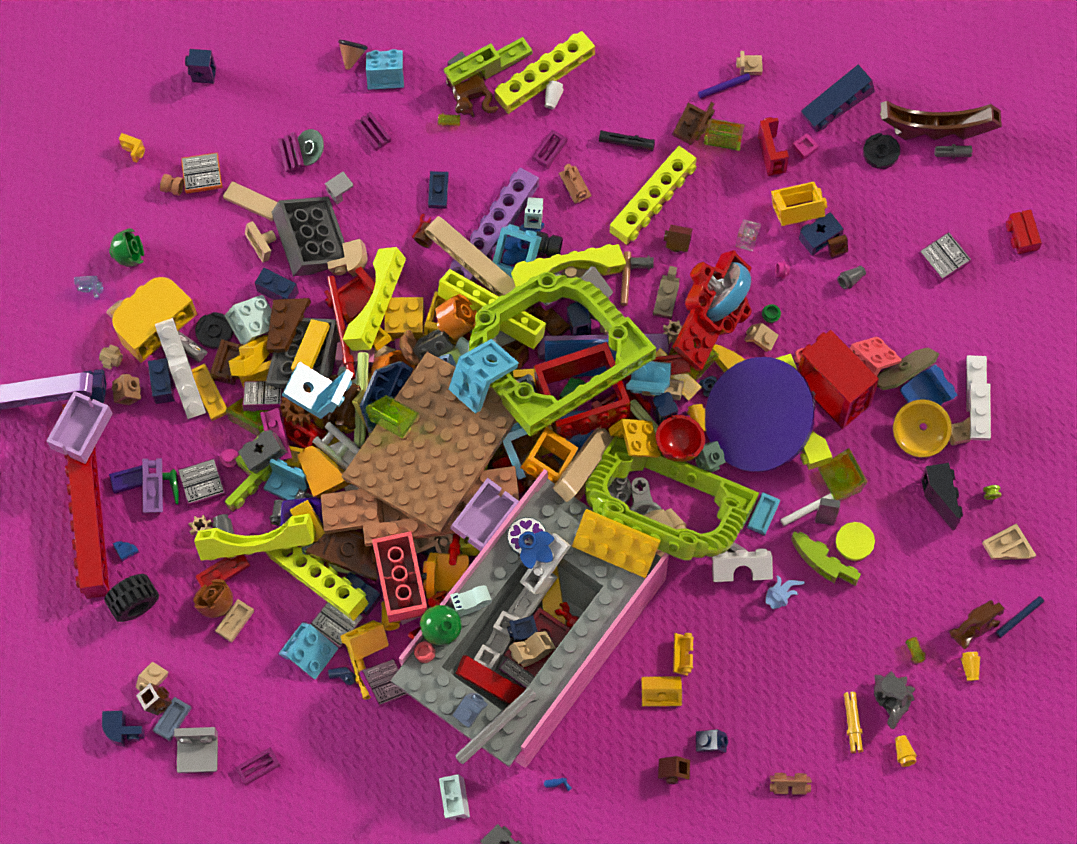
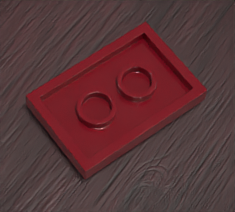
[504,607,571,678]

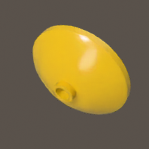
[893,399,952,457]

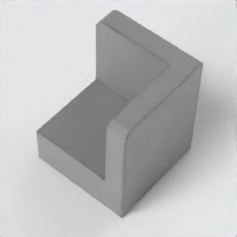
[325,172,353,204]

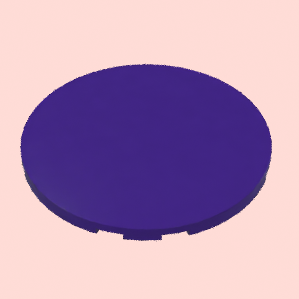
[705,357,816,472]

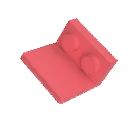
[850,337,902,376]

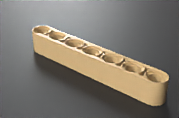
[424,216,526,311]
[553,428,614,502]

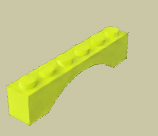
[511,244,626,286]
[343,247,406,351]
[775,354,832,470]
[194,513,316,561]

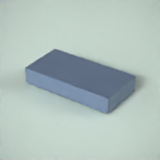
[152,697,192,741]

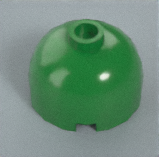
[109,228,144,267]
[420,605,462,646]

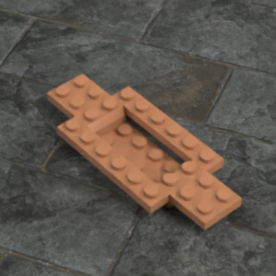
[321,466,520,546]

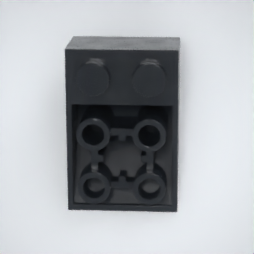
[921,463,963,530]

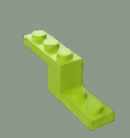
[444,37,532,86]
[225,430,273,512]

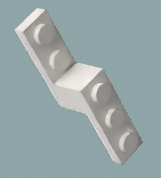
[155,318,206,419]
[966,355,991,441]
[507,533,571,619]

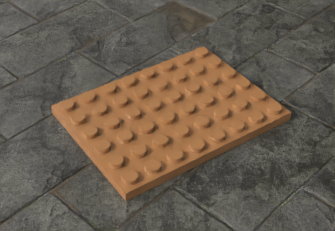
[342,352,516,534]

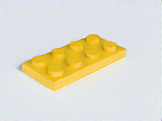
[572,509,661,578]

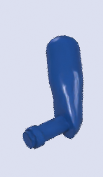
[544,778,572,791]

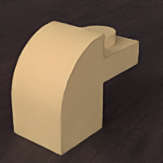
[327,239,368,277]
[509,631,556,667]

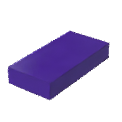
[109,465,143,494]

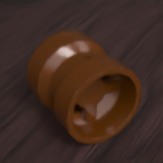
[414,222,433,248]

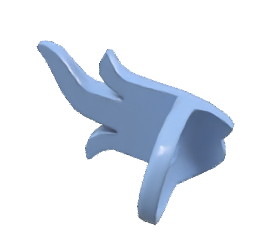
[765,576,805,609]

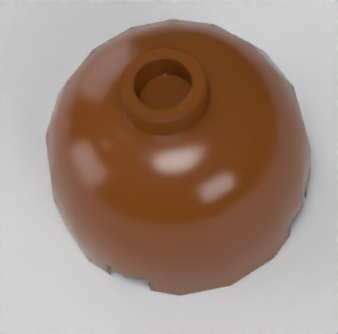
[193,579,233,618]

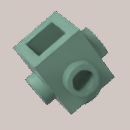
[695,441,726,472]

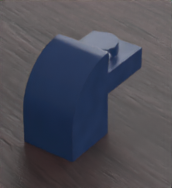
[102,711,145,746]

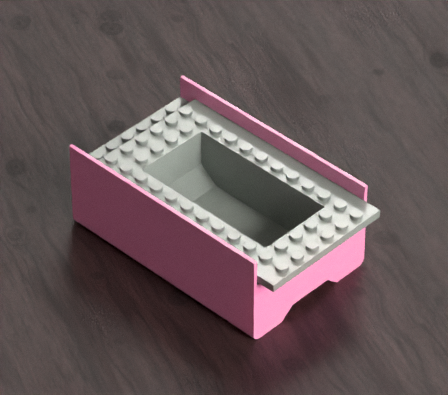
[391,469,669,768]

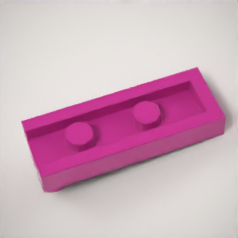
[260,408,292,461]

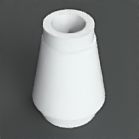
[545,81,564,109]

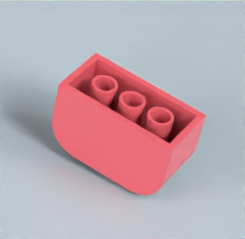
[372,531,427,623]

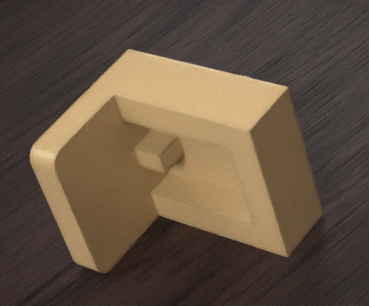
[744,323,779,352]
[949,417,971,445]
[136,662,168,692]

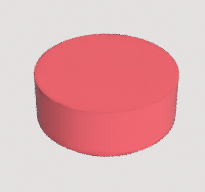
[414,641,436,663]

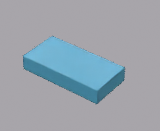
[747,493,780,535]

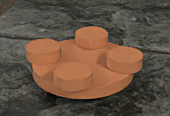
[399,330,420,366]

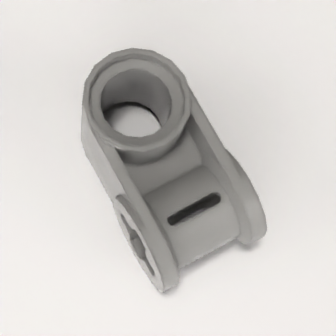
[631,477,653,515]

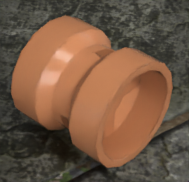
[160,174,184,196]

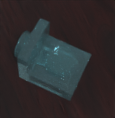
[74,276,103,300]

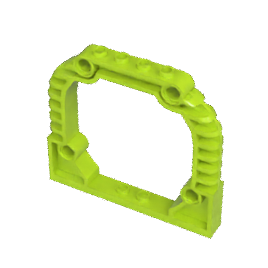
[469,272,656,436]
[585,436,759,560]

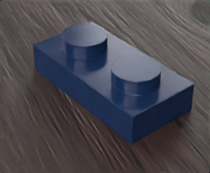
[428,171,449,209]

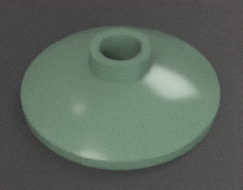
[294,129,324,166]

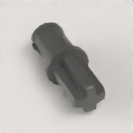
[934,144,973,159]

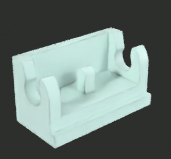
[439,774,470,820]

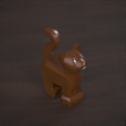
[445,72,498,118]
[323,374,361,433]
[949,600,1005,649]

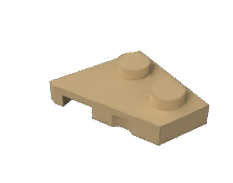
[982,524,1036,560]

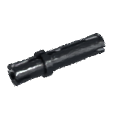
[599,130,655,151]

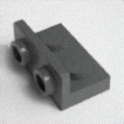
[413,329,453,361]

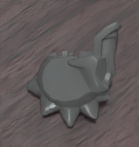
[874,671,915,729]

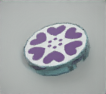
[507,517,546,556]

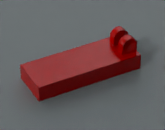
[195,554,251,587]

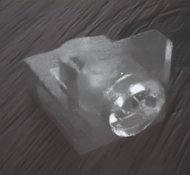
[735,219,761,251]

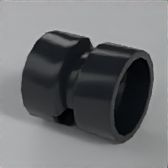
[536,231,563,258]

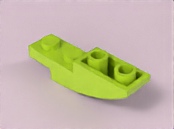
[791,531,861,586]

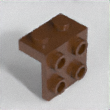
[672,102,715,145]

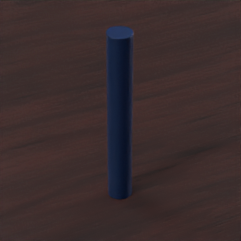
[995,596,1044,638]

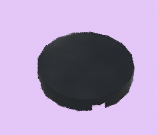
[863,133,900,169]
[195,312,233,349]

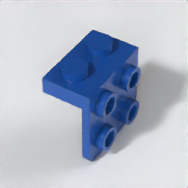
[900,364,958,406]

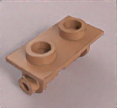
[559,164,592,204]
[770,773,812,795]

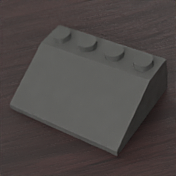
[271,197,345,277]
[266,318,340,390]

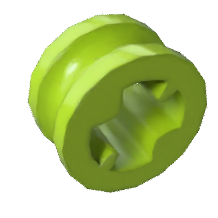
[983,485,1002,500]

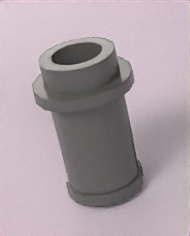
[631,255,654,270]
[269,500,283,526]

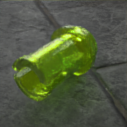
[438,112,460,127]
[905,637,926,664]

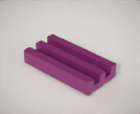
[355,112,391,151]
[532,130,568,169]
[278,132,304,173]
[235,747,281,786]

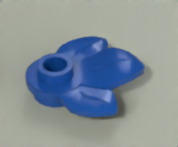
[502,236,531,265]
[518,531,554,569]

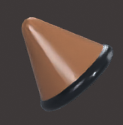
[338,39,368,70]

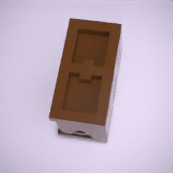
[210,339,243,385]

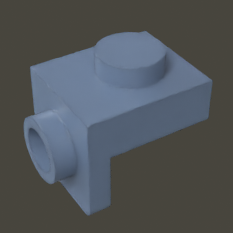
[452,692,488,728]

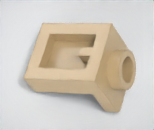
[736,51,762,75]

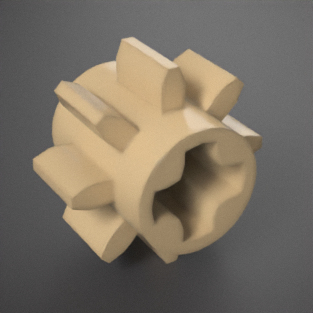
[663,320,683,344]
[99,344,123,370]
[189,515,212,535]

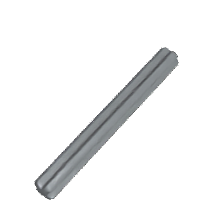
[455,688,536,764]

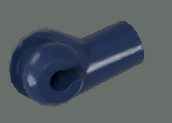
[328,667,356,685]

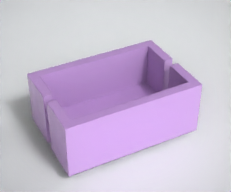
[47,391,113,464]
[450,478,519,551]

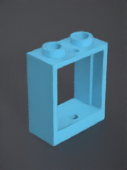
[492,224,542,278]

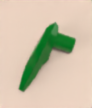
[162,469,179,505]

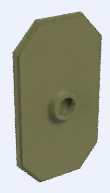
[877,347,939,390]

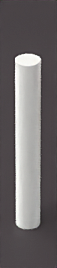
[780,493,835,526]

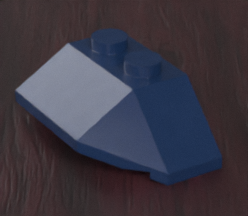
[359,361,413,433]

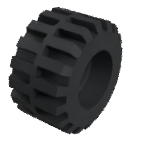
[104,574,159,622]

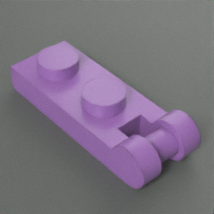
[142,458,163,513]

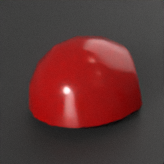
[655,415,705,462]

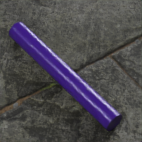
[698,73,751,99]

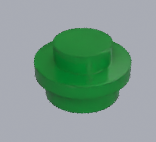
[762,304,781,323]

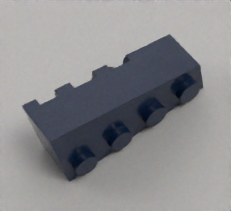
[801,64,875,132]

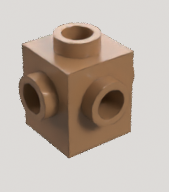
[112,374,141,406]

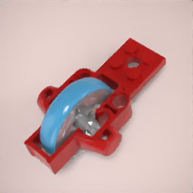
[672,250,752,371]

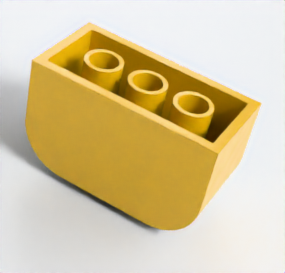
[112,277,197,363]

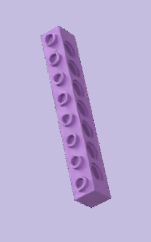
[443,167,539,282]

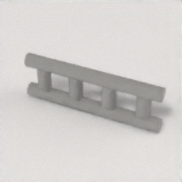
[313,422,360,471]

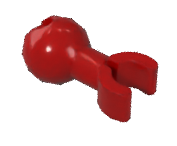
[554,602,579,629]

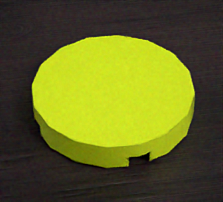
[835,522,875,561]

